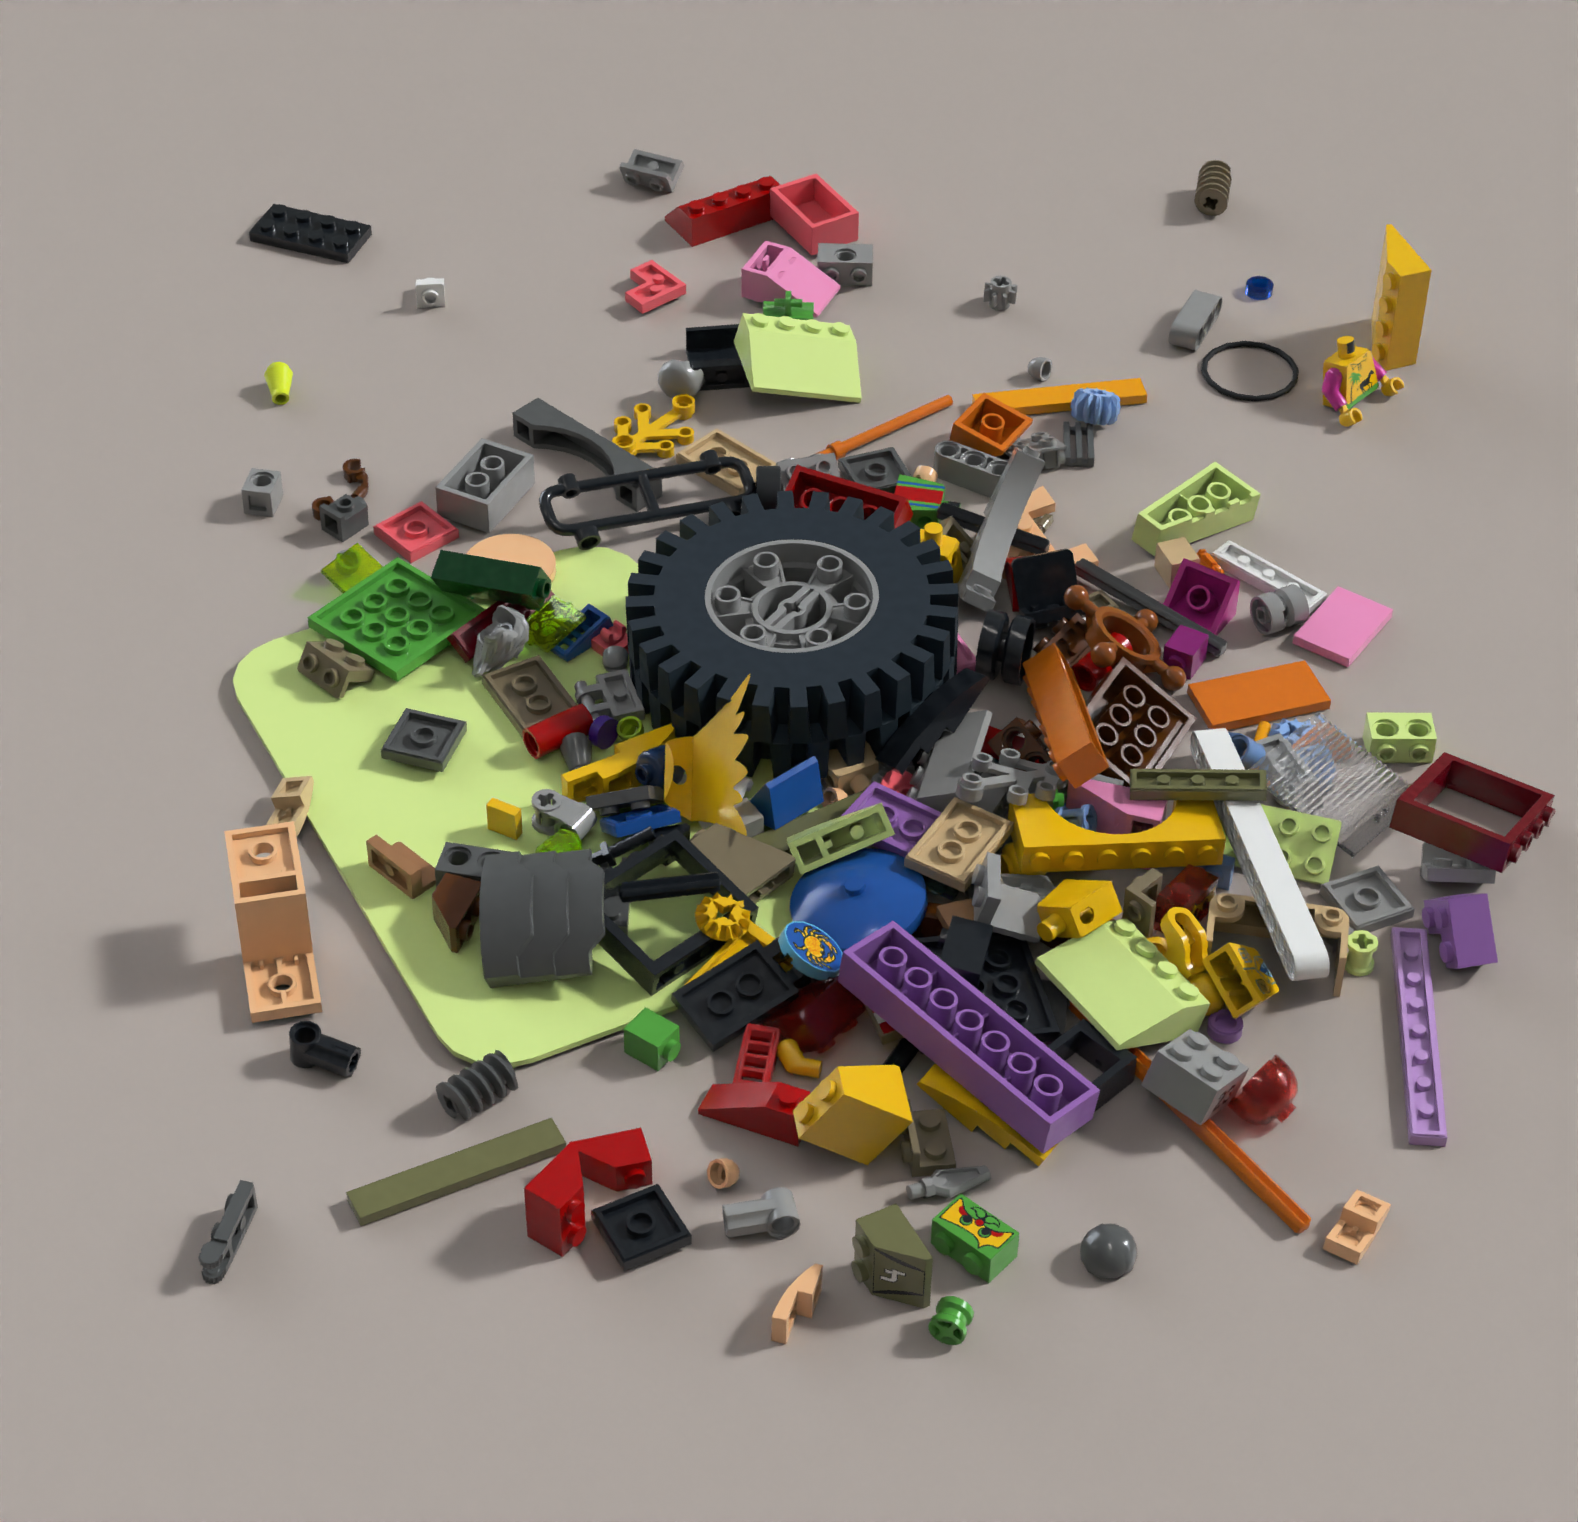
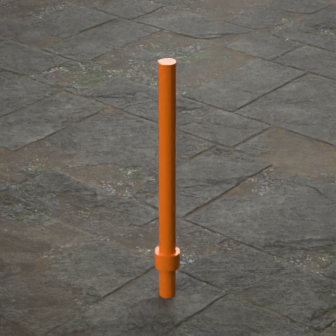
[816,395,953,460]

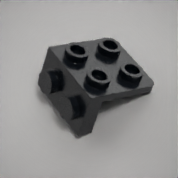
[1011,549,1086,629]

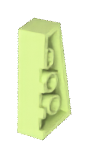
[1131,462,1261,556]

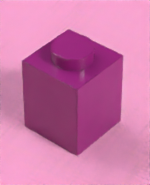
[1163,624,1209,680]

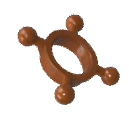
[1064,585,1186,691]

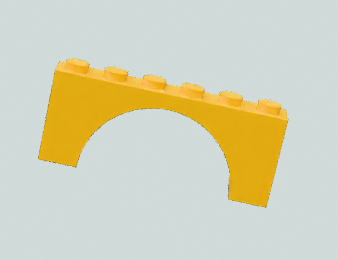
[1007,793,1226,873]

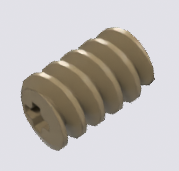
[1194,160,1232,216]

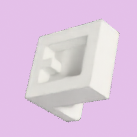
[416,278,445,308]

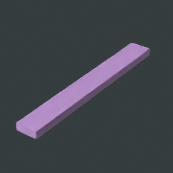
[1390,927,1447,1147]

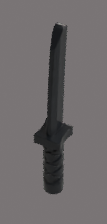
[592,826,657,867]

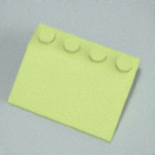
[734,313,862,403]
[1035,918,1211,1050]

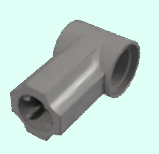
[722,1187,801,1238]

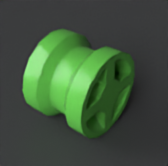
[928,1296,974,1345]

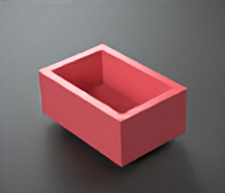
[770,173,859,255]

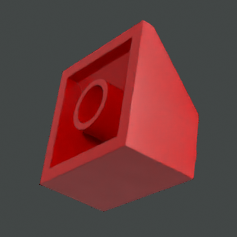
[524,1141,587,1257]

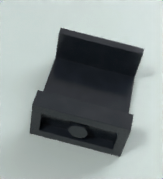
[686,324,750,391]

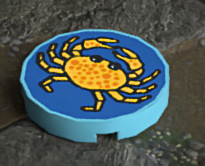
[778,921,843,980]

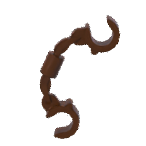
[312,459,369,521]

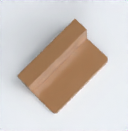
[366,834,436,900]

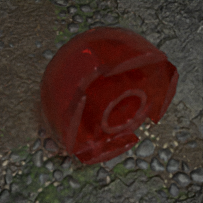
[1227,1054,1298,1126]

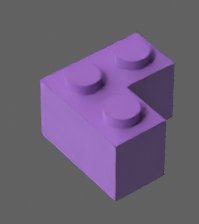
[1422,893,1498,969]

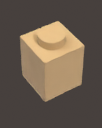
[1154,537,1200,589]

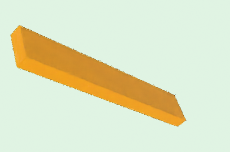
[972,378,1147,415]

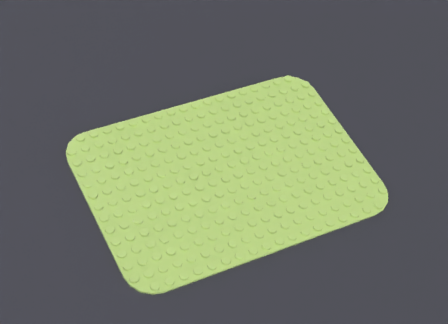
[233,547,823,1069]

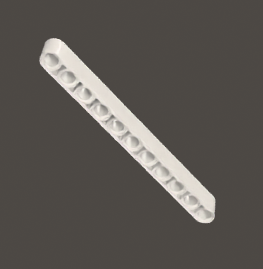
[1190,728,1330,981]

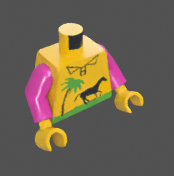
[1322,336,1404,427]

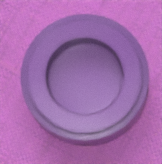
[1207,1009,1243,1044]

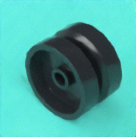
[975,609,1035,686]

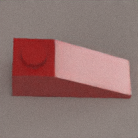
[698,1082,811,1147]

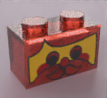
[1153,864,1219,933]

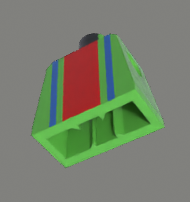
[894,474,961,529]

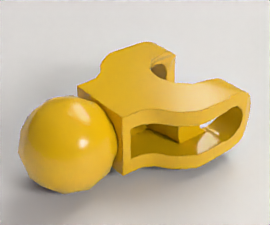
[1147,907,1225,1016]

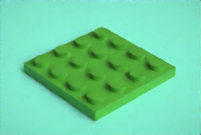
[307,557,486,682]

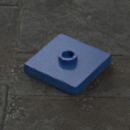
[599,804,682,838]

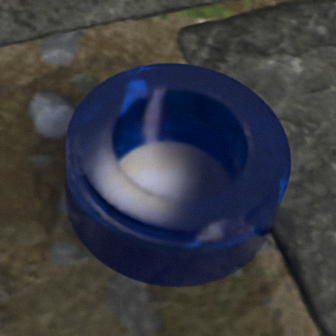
[1245,276,1274,300]

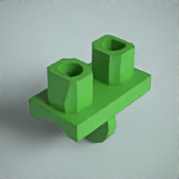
[763,291,814,320]

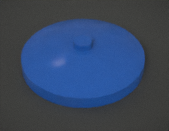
[790,848,928,953]

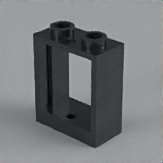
[1047,1019,1137,1112]

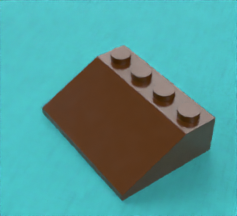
[1085,657,1197,787]

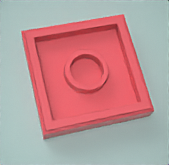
[373,501,459,563]

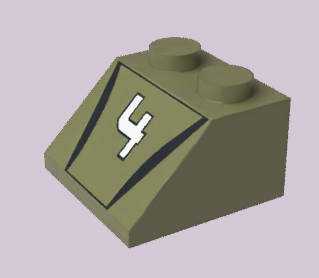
[851,1204,933,1308]

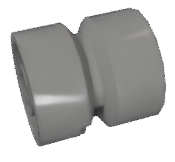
[1250,584,1309,635]

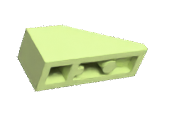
[787,802,895,875]

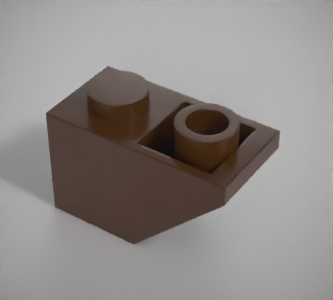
[432,873,481,953]

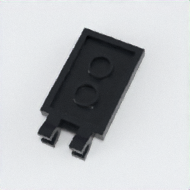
[671,937,812,1052]

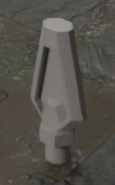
[906,1166,991,1200]

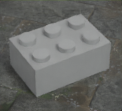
[435,438,535,533]

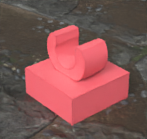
[591,620,629,656]

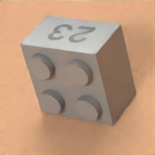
[1141,1029,1249,1125]

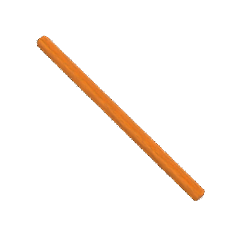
[1069,1001,1311,1234]

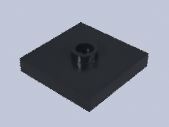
[591,1184,692,1271]

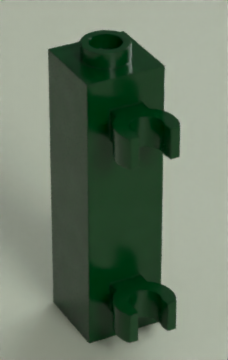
[430,550,551,611]

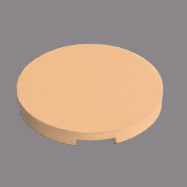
[467,534,556,583]

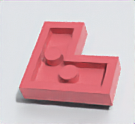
[625,260,686,314]

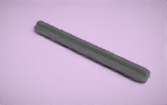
[1075,558,1228,657]

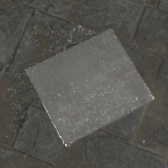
[1248,712,1411,858]

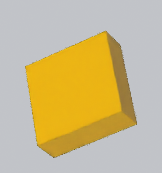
[486,798,523,840]

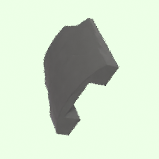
[479,849,605,988]

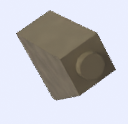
[690,823,796,904]

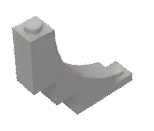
[957,445,1045,612]

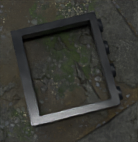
[598,829,759,996]

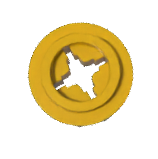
[695,892,750,941]

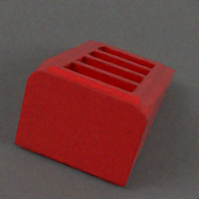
[732,1023,781,1083]

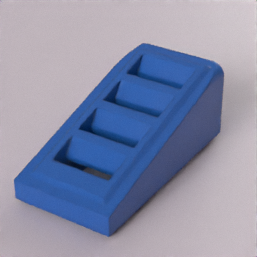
[550,604,614,662]

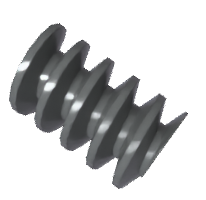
[436,1050,518,1120]

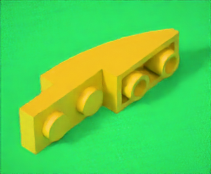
[561,723,675,802]

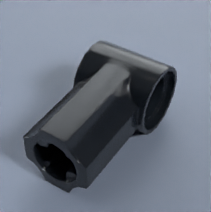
[289,1021,361,1077]

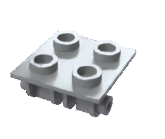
[1004,432,1067,470]

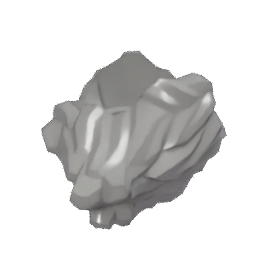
[472,605,529,677]

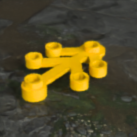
[612,394,695,459]

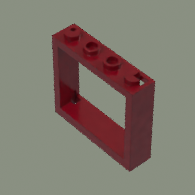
[1389,752,1555,873]

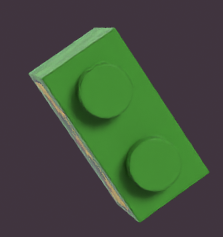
[931,1194,1019,1283]

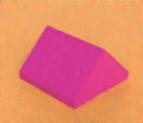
[1163,558,1240,635]

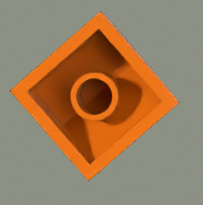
[949,393,1033,457]

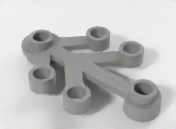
[955,748,1068,806]

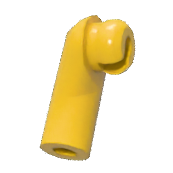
[777,1039,822,1078]

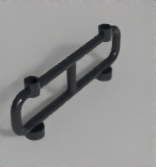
[539,450,756,550]

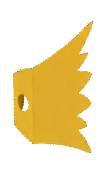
[664,674,750,836]

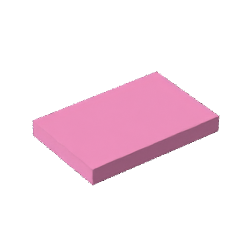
[1293,586,1393,667]

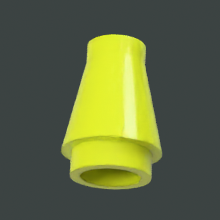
[264,362,293,405]

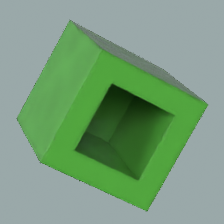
[623,1007,681,1071]

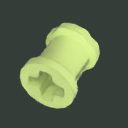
[1345,930,1378,977]

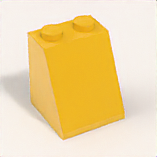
[793,1065,913,1165]

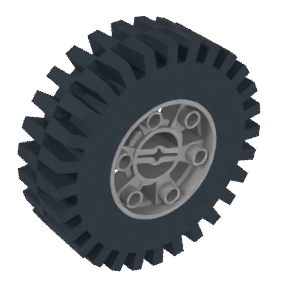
[625,491,958,779]

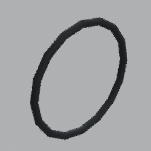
[1201,341,1299,401]

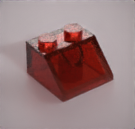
[760,976,866,1054]

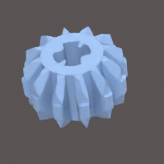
[1070,388,1121,426]

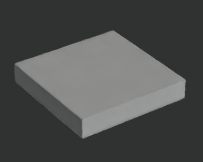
[1319,865,1415,932]

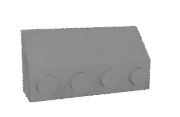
[906,710,993,812]

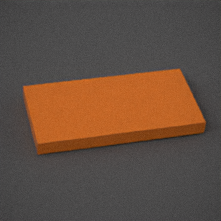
[1187,660,1331,730]

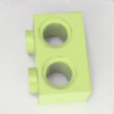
[1363,712,1437,763]

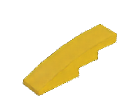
[916,1063,1058,1167]

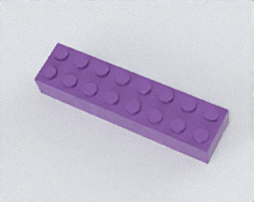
[838,921,1100,1153]

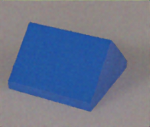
[750,756,824,830]

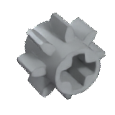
[983,276,1017,311]

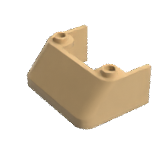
[1206,893,1349,997]

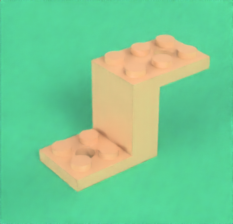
[224,821,322,1023]

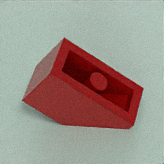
[569,1128,653,1192]

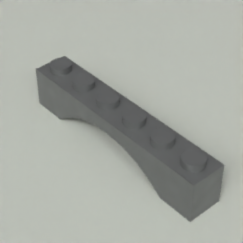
[512,398,662,512]

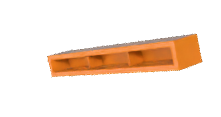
[1022,643,1109,789]

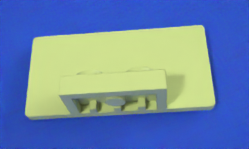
[1220,804,1342,885]

